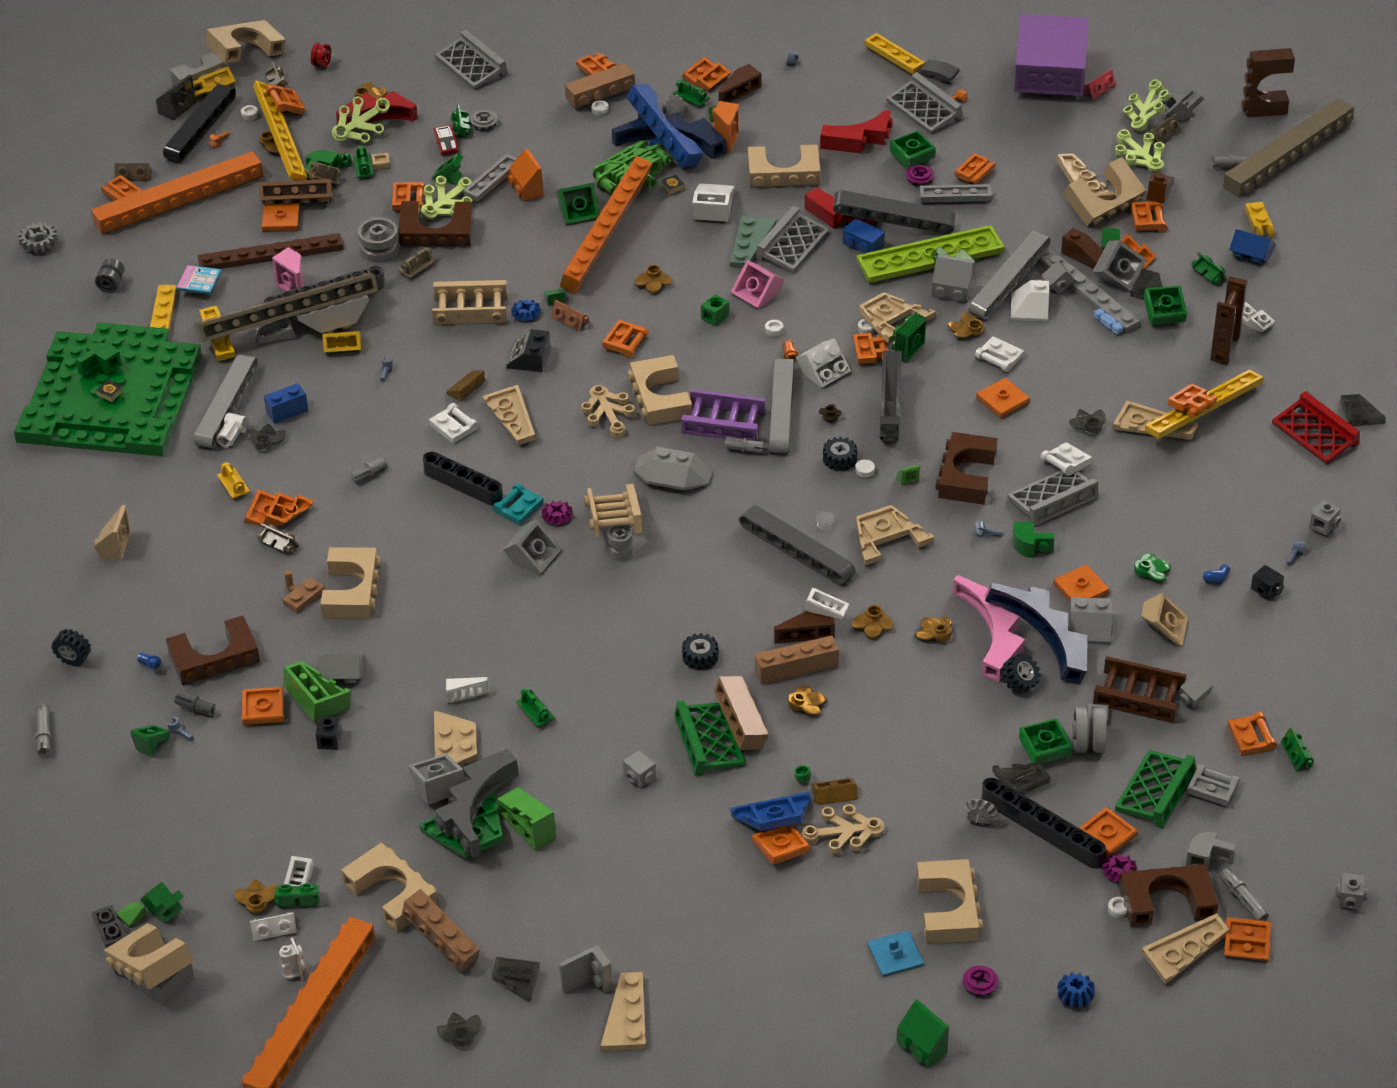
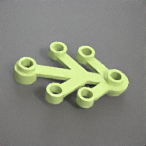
[1123,79,1171,132]
[332,97,390,144]
[1115,129,1165,173]
[421,176,472,220]

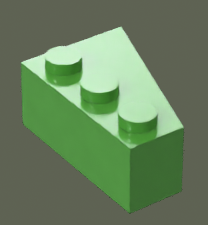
[283,661,351,722]
[497,787,556,851]

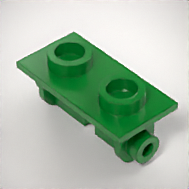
[673,80,710,107]
[451,105,471,139]
[353,146,374,178]
[1191,252,1227,285]
[516,688,555,728]
[1281,727,1314,772]
[274,883,319,908]

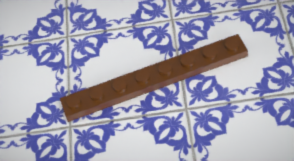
[197,233,343,269]

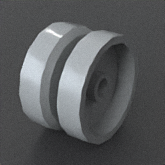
[358,218,399,262]
[1072,707,1106,753]

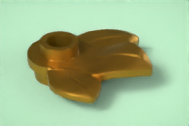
[354,82,387,100]
[259,131,279,153]
[635,265,671,294]
[948,312,984,338]
[852,605,893,639]
[914,616,952,642]
[788,685,827,715]
[235,879,278,914]

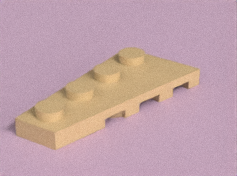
[1056,153,1116,200]
[482,385,537,445]
[1113,401,1199,440]
[1141,913,1229,985]
[601,972,646,1051]

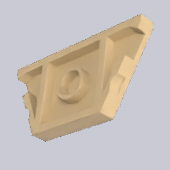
[434,711,477,767]

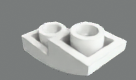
[1242,302,1275,332]

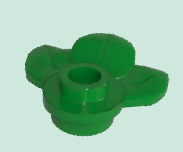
[1134,553,1171,581]

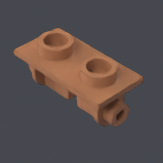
[551,300,589,331]

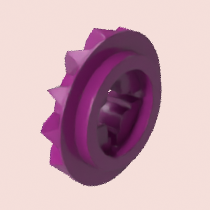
[906,165,934,186]
[542,500,573,525]
[1102,853,1137,883]
[963,966,998,997]

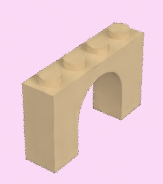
[205,20,286,64]
[748,144,820,187]
[1063,157,1147,227]
[627,355,692,426]
[320,547,381,619]
[341,842,438,933]
[916,859,982,944]
[104,923,194,990]

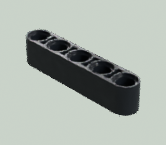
[423,451,503,506]

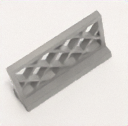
[435,29,508,90]
[886,72,963,134]
[755,205,829,273]
[1007,470,1099,526]

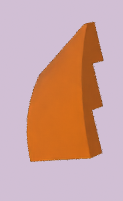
[244,489,314,526]

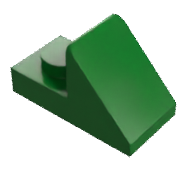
[431,153,464,185]
[130,724,171,757]

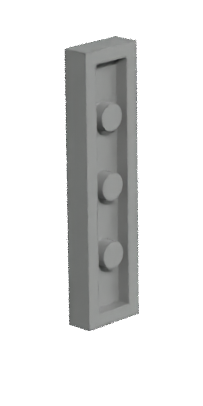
[463,154,517,202]
[920,184,992,203]

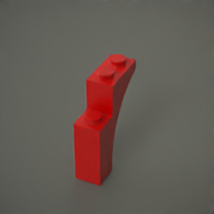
[336,91,418,131]
[820,110,894,154]
[805,187,878,229]

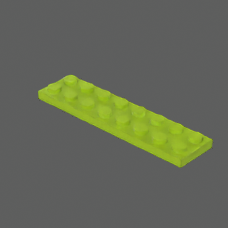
[856,225,1005,283]

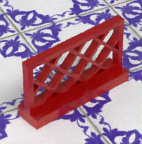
[1272,391,1360,465]

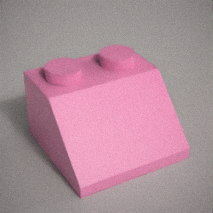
[272,247,304,292]
[731,260,785,308]

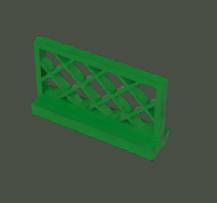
[674,700,745,776]
[1115,750,1196,828]

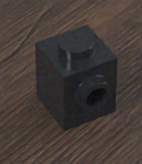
[1251,565,1284,601]
[315,717,342,750]

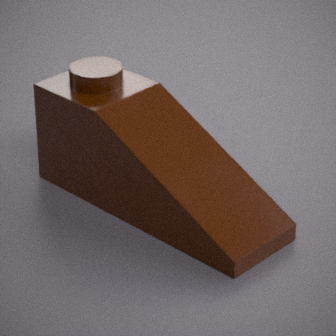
[719,64,762,102]
[1147,173,1174,203]
[1061,228,1104,269]
[774,611,835,644]

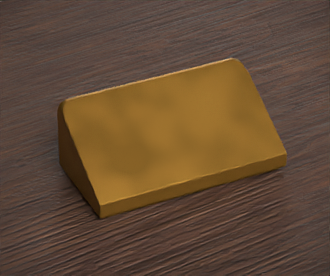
[446,370,485,401]
[811,778,858,805]

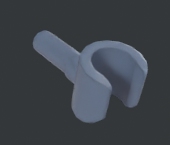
[380,357,393,381]
[974,521,1002,537]
[1287,541,1305,565]
[167,717,193,740]

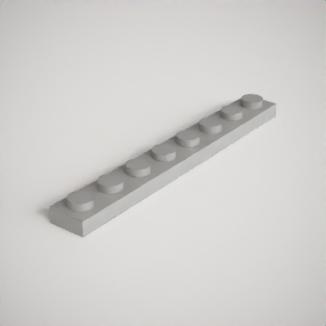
[1037,247,1140,334]

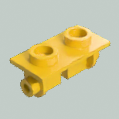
[217,462,250,499]

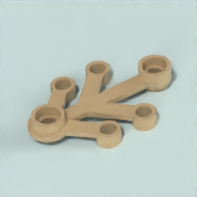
[581,385,635,438]
[802,804,884,854]

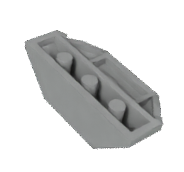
[295,295,369,334]
[634,447,713,490]

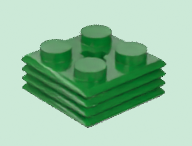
[889,130,937,168]
[1143,285,1188,325]
[892,312,927,363]
[1019,718,1073,766]

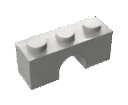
[170,52,225,93]

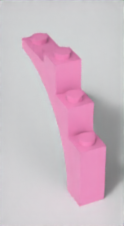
[953,575,1025,683]

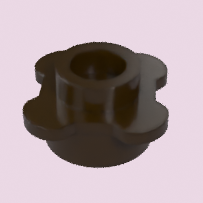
[819,404,842,422]

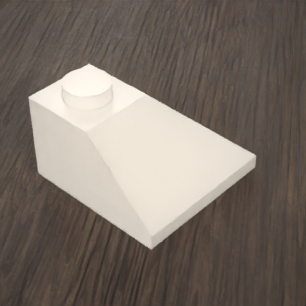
[1011,280,1049,322]

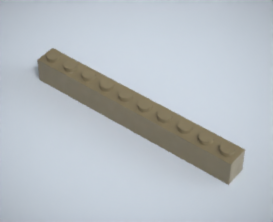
[1223,98,1354,197]
[194,273,379,342]

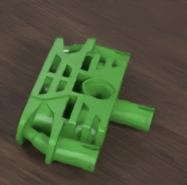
[592,141,673,195]

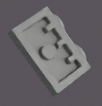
[559,945,613,994]

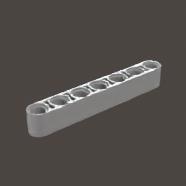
[968,231,1051,320]
[194,354,258,449]
[769,358,794,453]

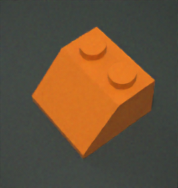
[712,101,739,153]
[508,148,543,202]

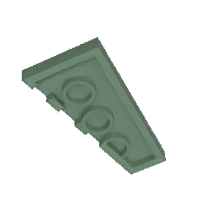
[730,216,777,269]

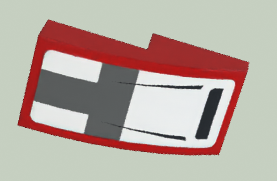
[433,125,458,156]

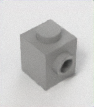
[1042,261,1075,294]
[1179,672,1213,708]
[623,750,656,788]

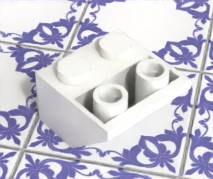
[795,338,851,388]

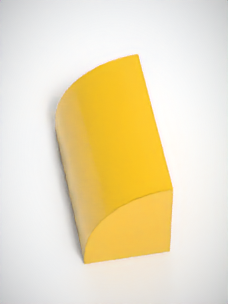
[322,331,361,352]

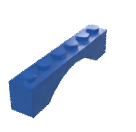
[626,84,704,167]

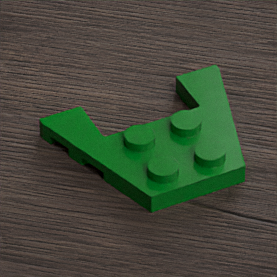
[419,793,504,858]

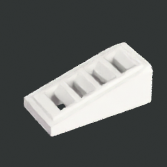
[803,588,849,620]
[446,677,489,703]
[284,856,314,886]

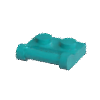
[492,483,544,526]

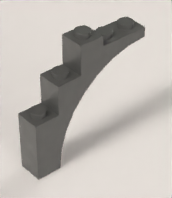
[880,351,902,442]
[434,749,519,858]

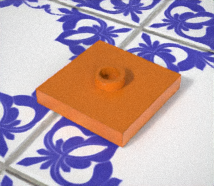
[262,203,300,232]
[976,378,1030,418]
[1053,564,1109,601]
[242,687,284,725]
[1079,807,1138,858]
[752,826,810,865]

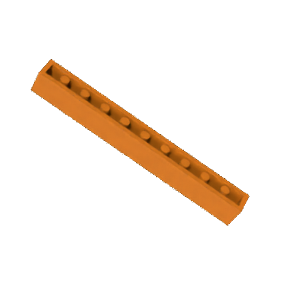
[91,151,263,234]
[560,156,652,294]
[242,917,375,1088]

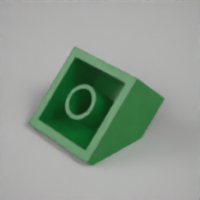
[556,183,600,224]
[896,999,949,1068]

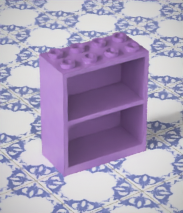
[1014,14,1089,96]

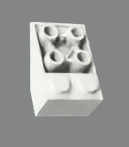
[692,183,734,222]

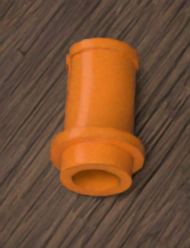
[782,340,799,362]

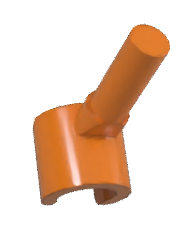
[952,89,968,102]
[210,131,229,148]

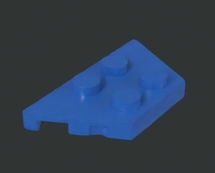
[730,792,810,831]

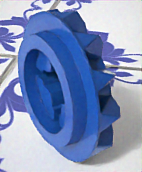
[511,298,541,321]

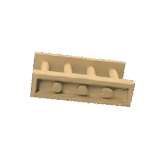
[432,280,508,325]
[584,484,643,538]

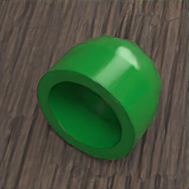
[339,152,352,168]
[794,765,811,784]

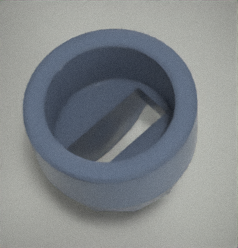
[786,50,799,65]

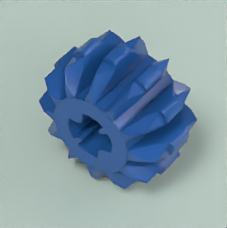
[1057,971,1095,1010]

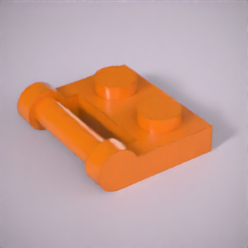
[266,85,306,114]
[392,182,425,212]
[1130,201,1167,232]
[602,320,649,358]
[1227,712,1277,756]

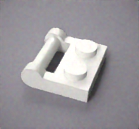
[974,336,1024,372]
[429,403,479,444]
[1040,442,1092,476]

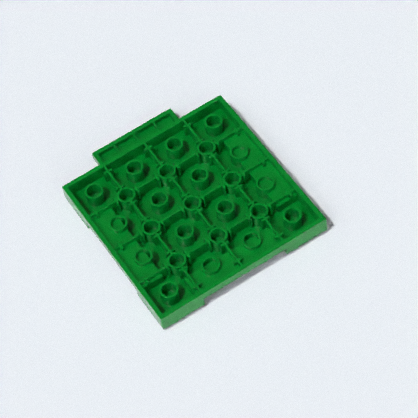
[14,322,202,457]

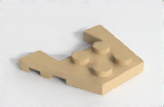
[858,293,936,343]
[856,505,934,566]

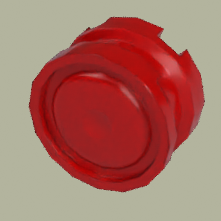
[311,42,332,68]

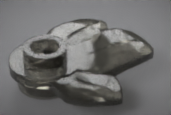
[1069,409,1106,435]
[247,424,286,451]
[437,1012,481,1048]

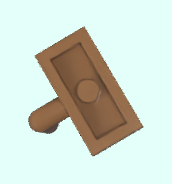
[282,569,325,613]

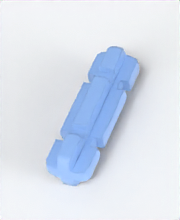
[1094,308,1124,335]

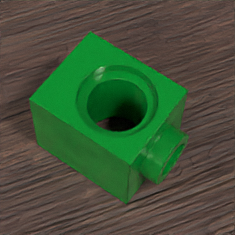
[701,294,729,327]

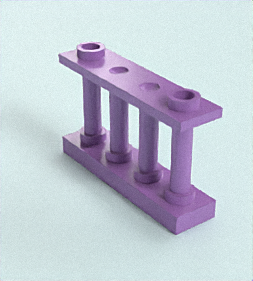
[681,389,765,441]

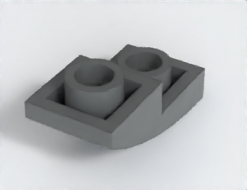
[920,59,960,82]
[92,905,126,947]

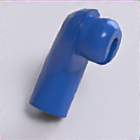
[1203,564,1230,584]
[137,652,161,669]

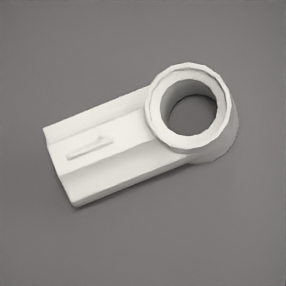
[216,413,248,448]

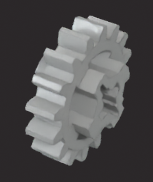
[18,222,58,253]

